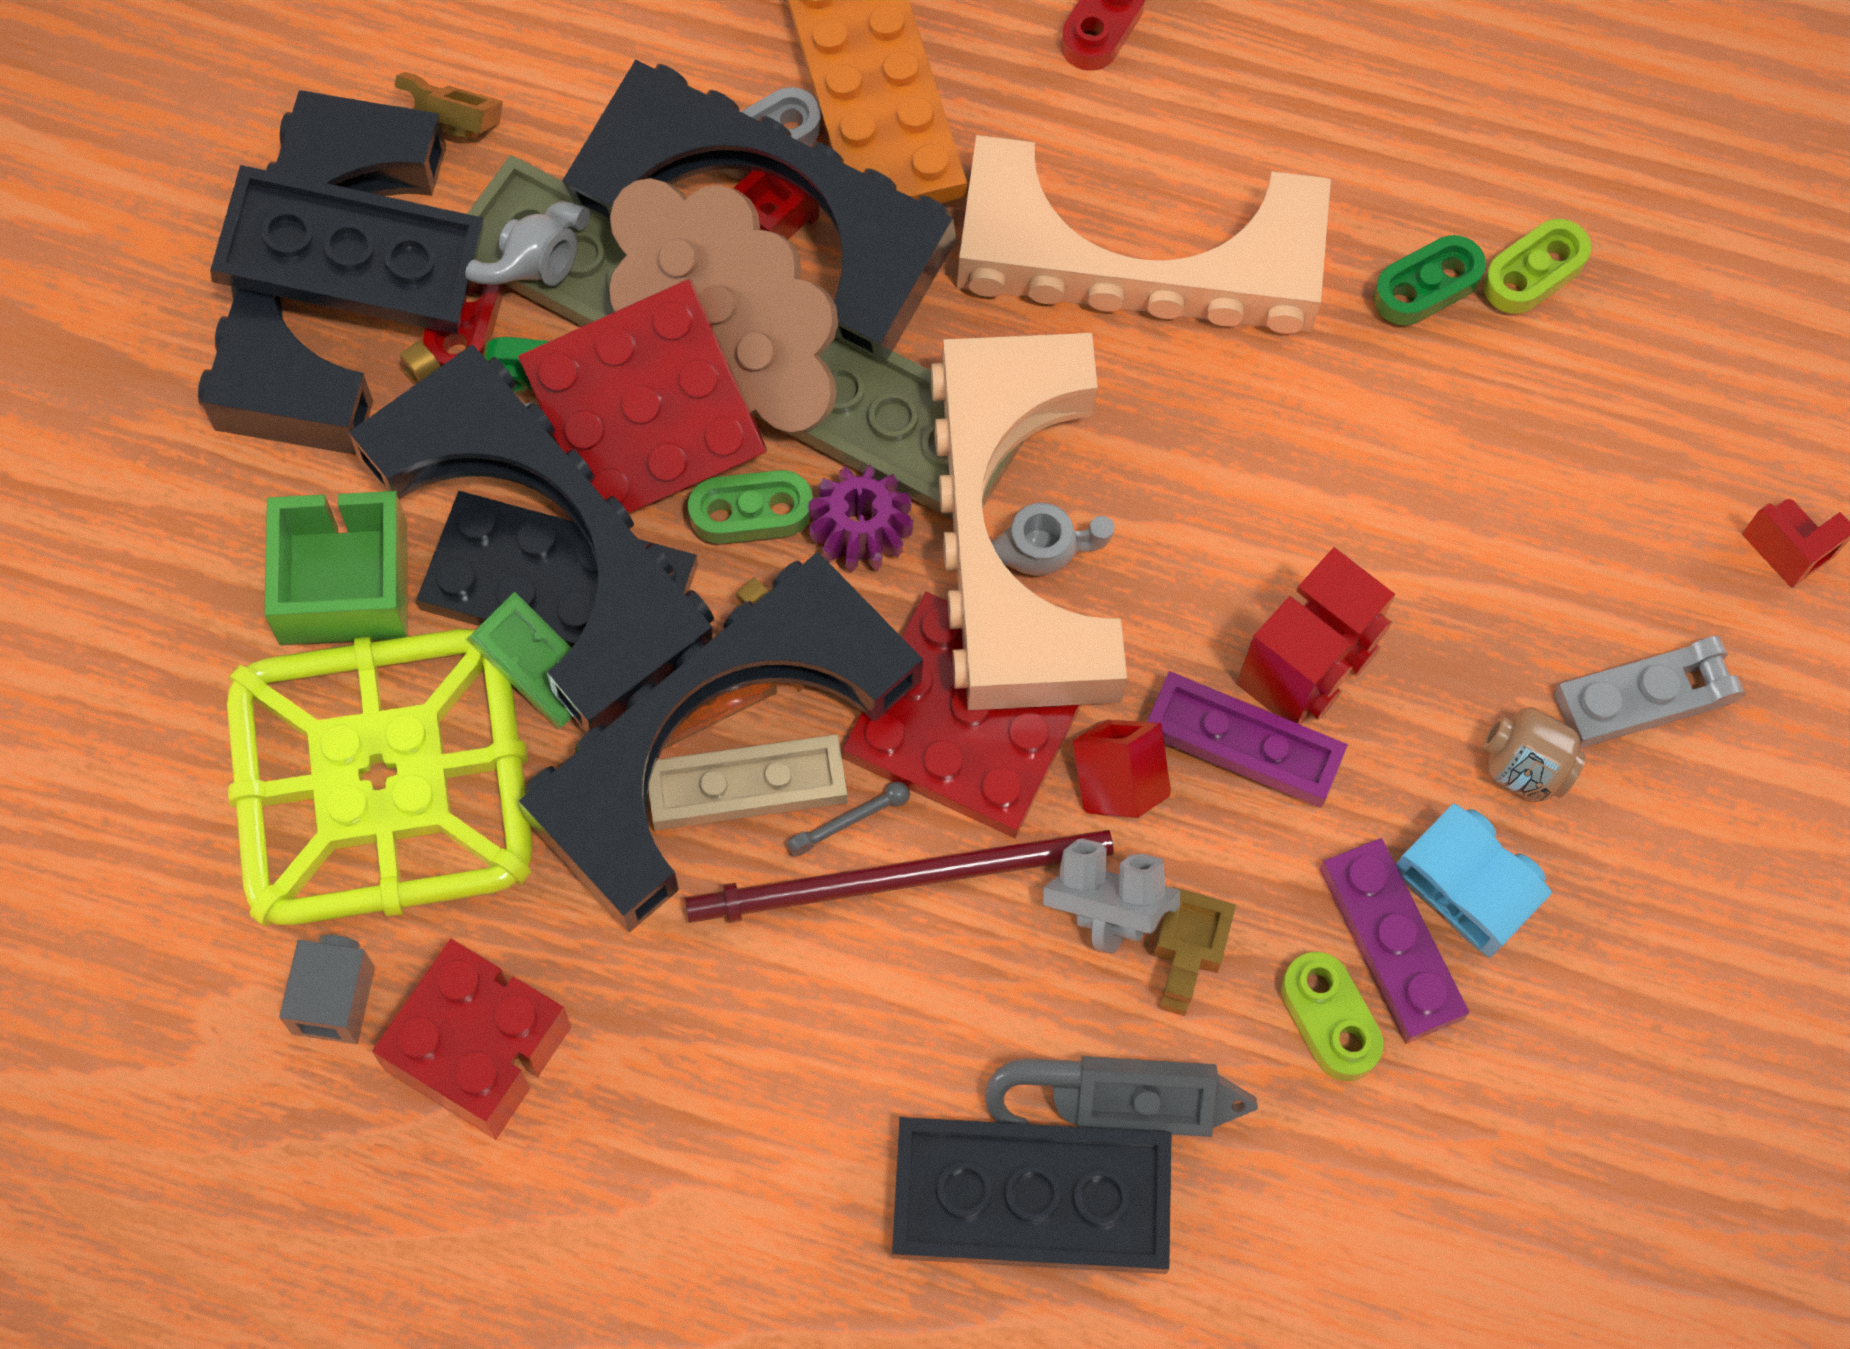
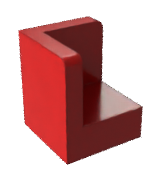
[1742,499,1850,588]
[1073,719,1171,818]

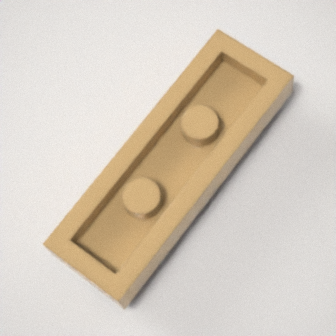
[649,734,847,831]

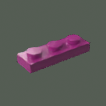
[1147,671,1348,808]
[1320,837,1470,1044]

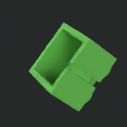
[265,491,408,645]

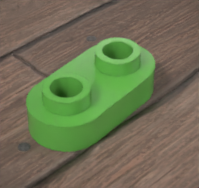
[688,470,813,544]

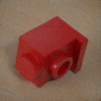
[733,170,819,239]

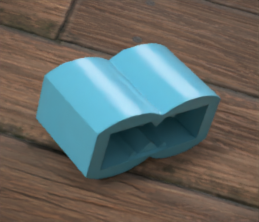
[1396,803,1552,958]

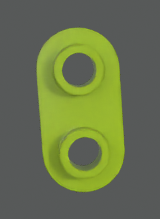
[1483,219,1591,314]
[1281,952,1384,1081]

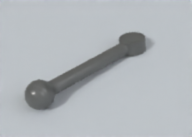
[786,781,910,857]

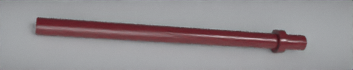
[685,830,1114,923]

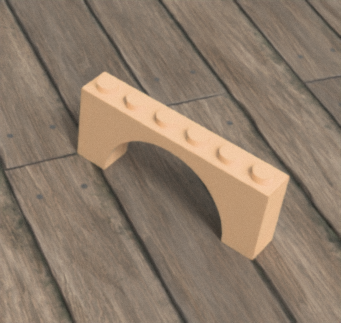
[957,135,1331,334]
[931,333,1127,710]

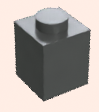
[279,935,375,1045]

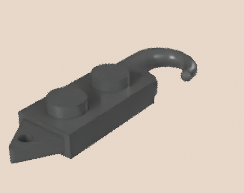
[984,1056,1258,1137]

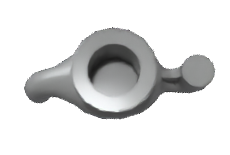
[465,201,590,286]
[991,503,1114,576]

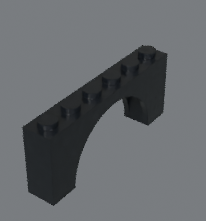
[562,59,957,363]
[198,90,447,455]
[349,344,714,733]
[519,552,923,933]

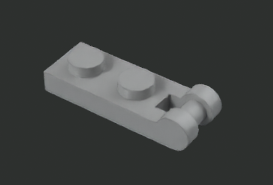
[1553,636,1745,749]

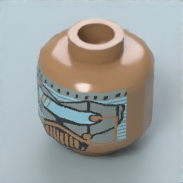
[1483,707,1585,802]

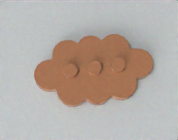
[609,178,838,433]

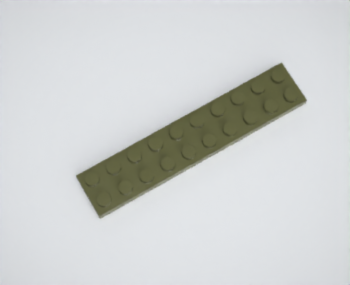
[467,155,1025,520]

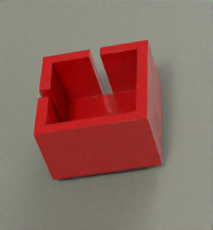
[1236,547,1395,725]
[372,938,571,1140]

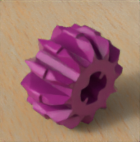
[808,464,913,573]

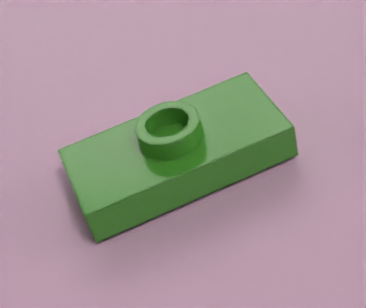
[466,592,573,729]

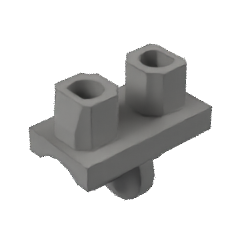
[1043,838,1180,954]

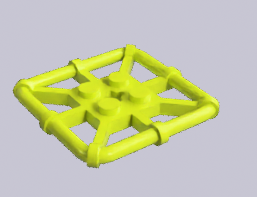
[227,629,533,927]

